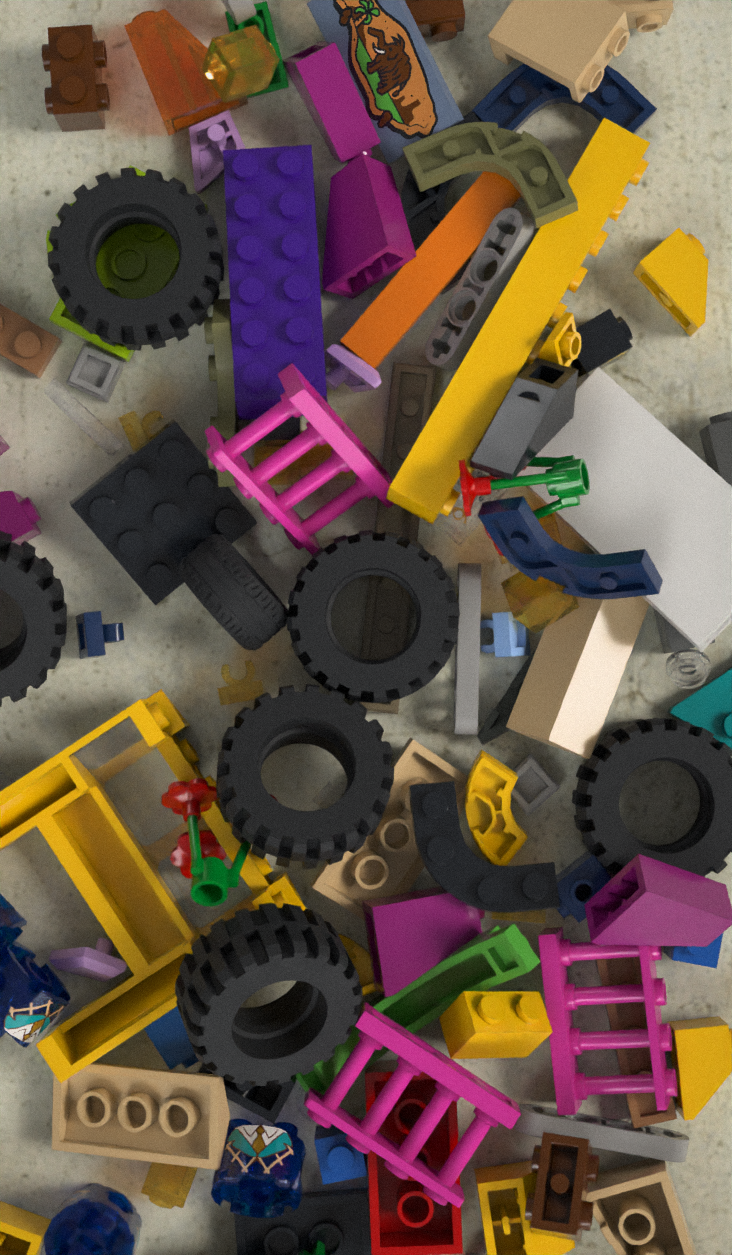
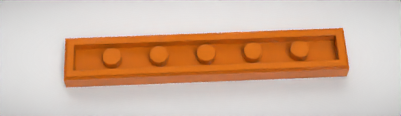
[340,171,522,370]

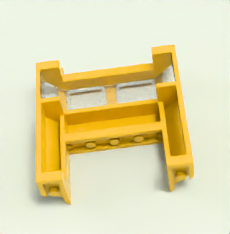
[0,689,306,1084]

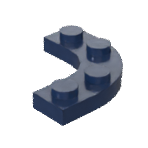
[472,64,657,134]
[478,496,663,599]

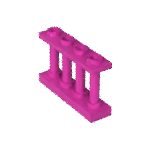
[204,363,395,555]
[538,927,677,1115]
[303,1002,521,1208]

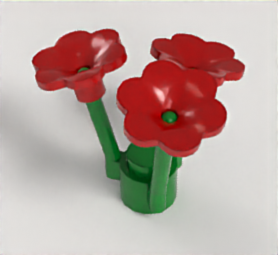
[458,455,590,556]
[161,778,278,907]

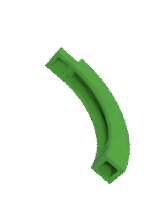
[294,923,541,1095]

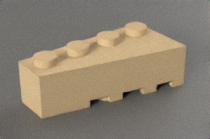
[586,1158,697,1255]

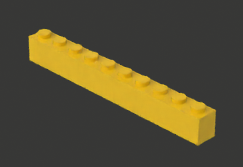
[386,118,650,525]

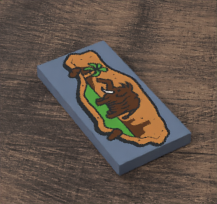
[307,0,464,164]

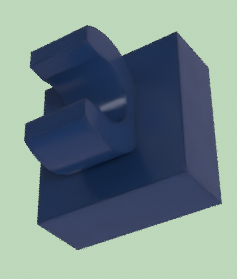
[75,611,124,659]

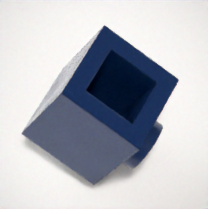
[556,851,612,923]

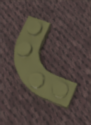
[402,122,578,228]
[204,299,239,487]

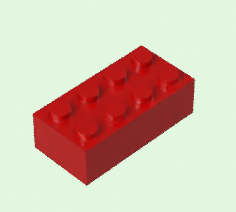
[365,1059,463,1255]

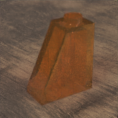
[124,9,248,136]

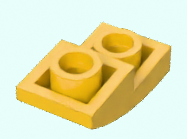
[538,312,581,368]

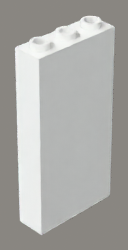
[516,367,732,652]

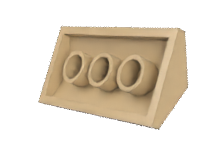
[506,585,650,759]
[310,737,468,920]
[52,1062,230,1170]

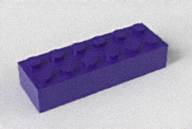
[223,145,328,420]

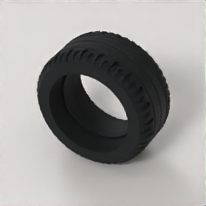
[179,534,290,650]

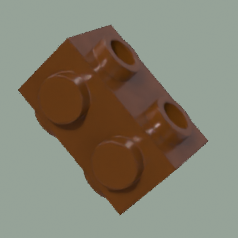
[42,24,110,132]
[525,1132,599,1242]

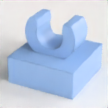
[480,612,531,657]

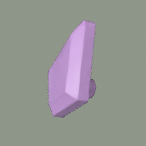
[189,110,246,194]
[325,344,382,393]
[49,938,127,982]

